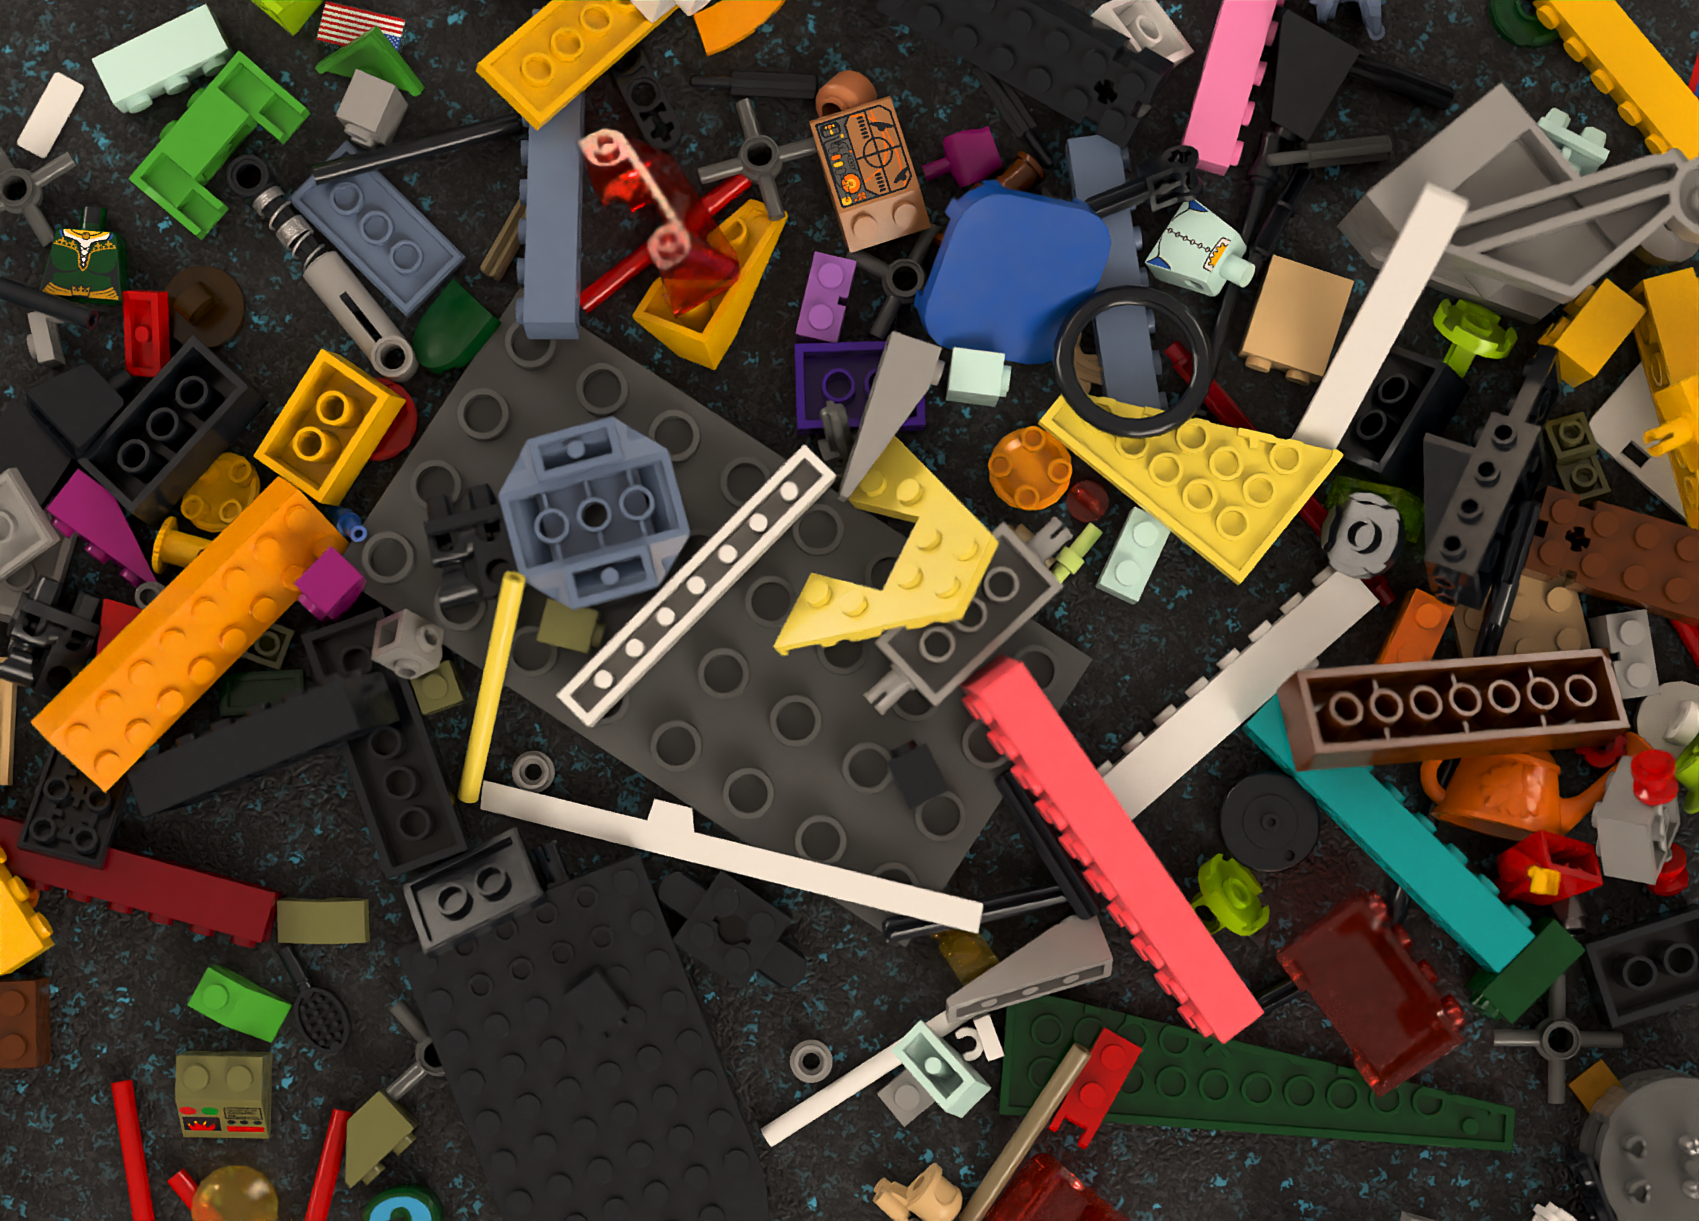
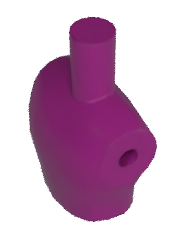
[922,126,1004,188]

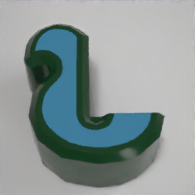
[362,1184,445,1221]

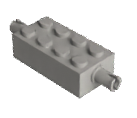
[863,517,1073,716]

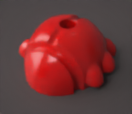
[1575,732,1628,769]

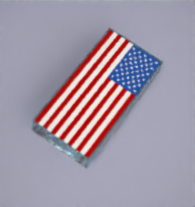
[315,0,409,56]

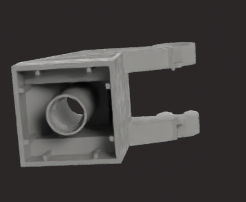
[1337,83,1699,325]

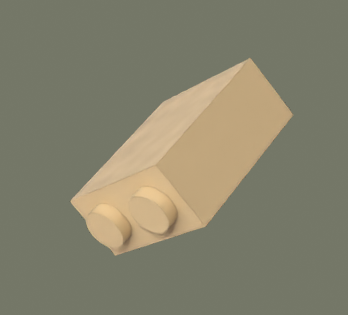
[1237,254,1354,386]

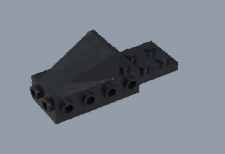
[1423,344,1563,611]

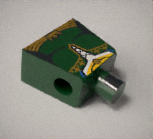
[40,206,130,306]

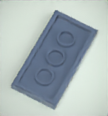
[288,140,467,318]

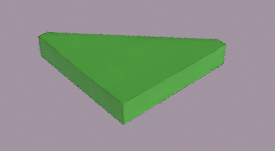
[315,25,425,96]

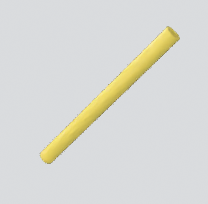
[457,572,526,803]

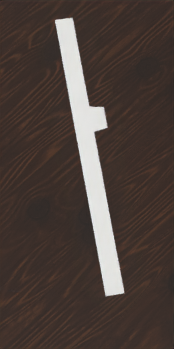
[480,780,983,933]

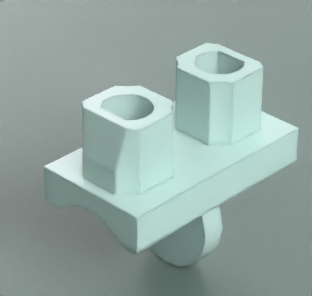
[1537,108,1610,177]

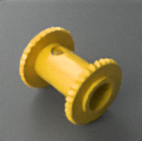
[152,516,213,574]

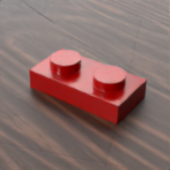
[122,289,170,377]

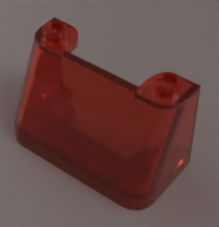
[577,129,741,319]

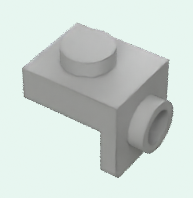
[27,311,66,368]

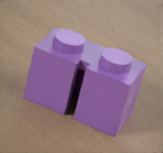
[795,251,856,343]

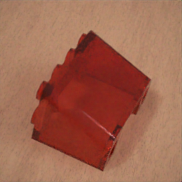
[1276,887,1467,1098]

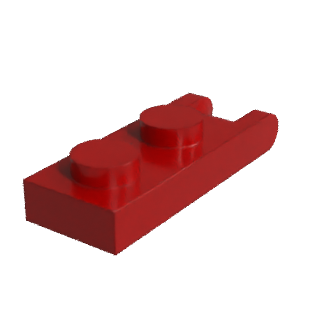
[1047,1026,1142,1150]

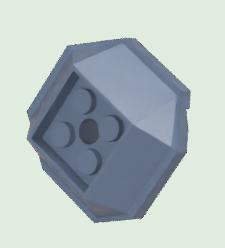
[498,417,691,610]

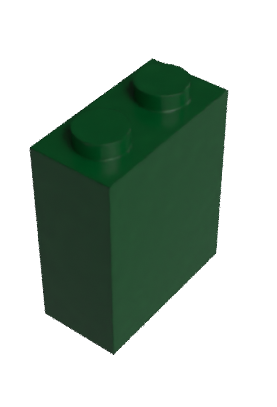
[1463,915,1585,1024]

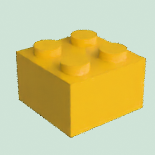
[1534,278,1647,388]

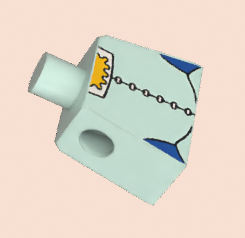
[1145,199,1255,297]

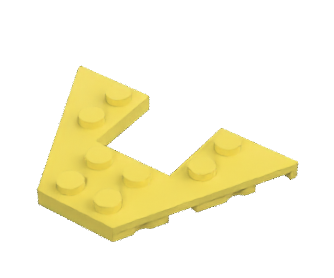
[773,435,999,656]

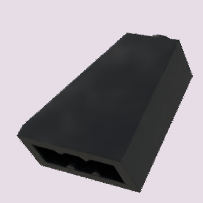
[1270,9,1361,143]

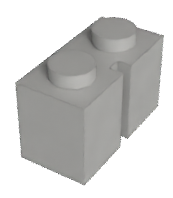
[336,69,408,150]
[1588,609,1660,699]

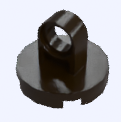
[164,265,246,350]

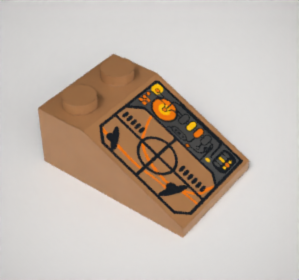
[809,96,931,253]

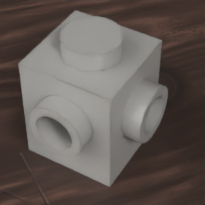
[371,609,444,680]

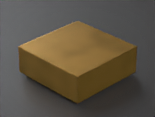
[1566,1058,1624,1114]

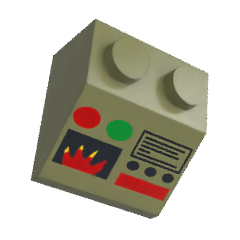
[175,1051,273,1139]

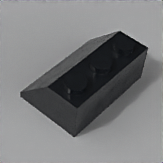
[1336,345,1470,495]

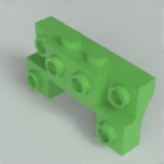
[128,50,311,240]

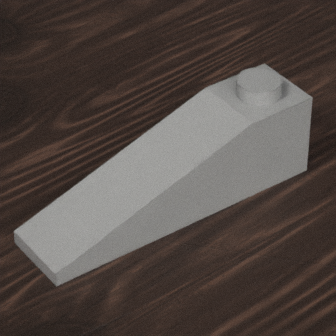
[836,331,945,502]
[946,914,1113,1024]

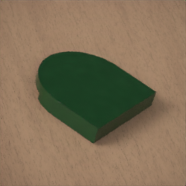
[413,279,502,374]

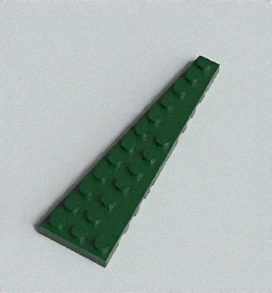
[998,994,1515,1152]

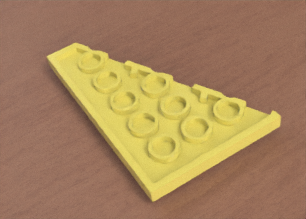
[1038,393,1344,585]

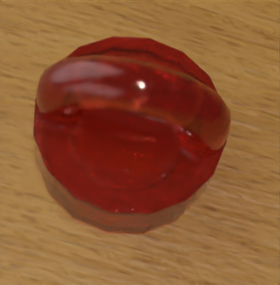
[1066,480,1109,523]

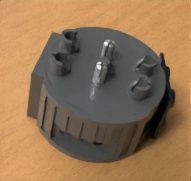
[1565,1069,1699,1221]

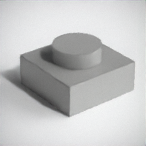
[877,1068,935,1127]

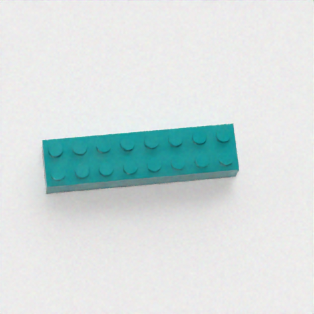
[1240,693,1535,973]

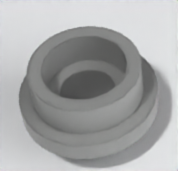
[512,751,555,793]
[790,1039,833,1083]

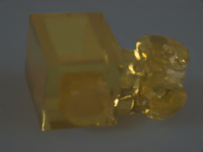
[929,928,1000,987]

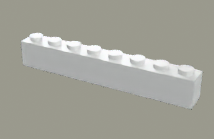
[557,445,836,727]
[1096,564,1380,821]

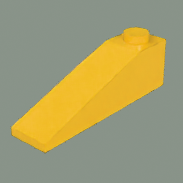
[632,199,788,370]

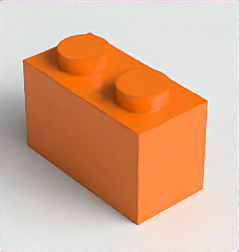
[1373,588,1455,665]

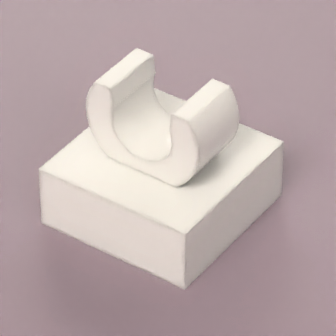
[955,1012,1004,1061]

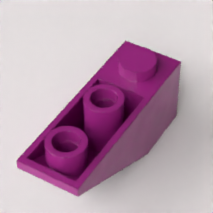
[46,469,156,588]
[294,546,367,625]

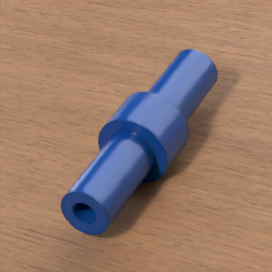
[328,505,367,542]

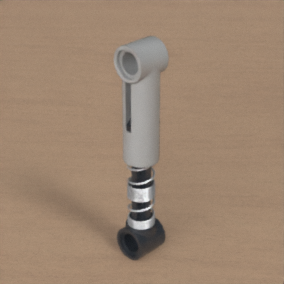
[227,154,419,383]

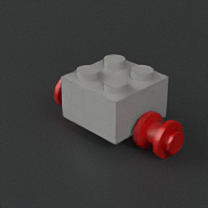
[1592,749,1689,896]

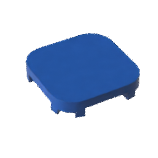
[914,180,1111,364]

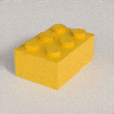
[253,349,406,506]

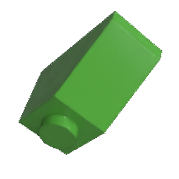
[187,964,293,1043]

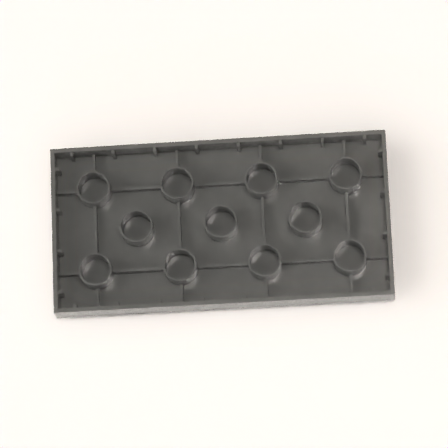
[342,287,1093,947]

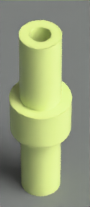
[1050,523,1103,584]

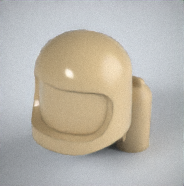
[873,1163,963,1221]

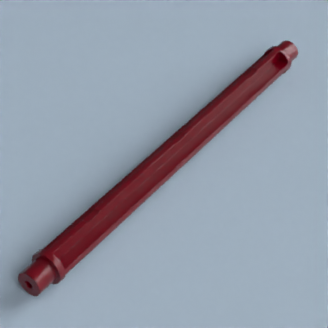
[1163,339,1397,608]

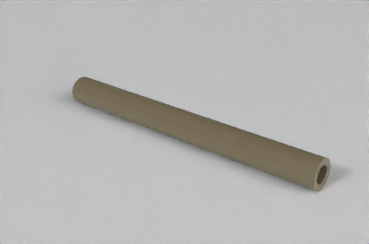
[959,1043,1092,1221]

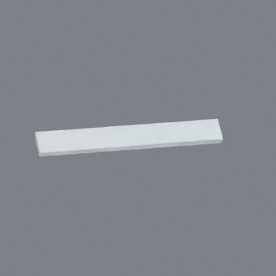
[1291,182,1469,450]

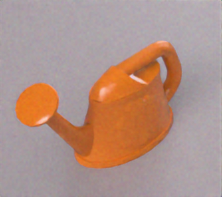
[1420,732,1654,843]

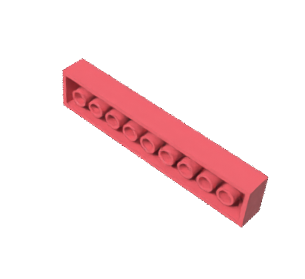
[959,654,1264,1044]

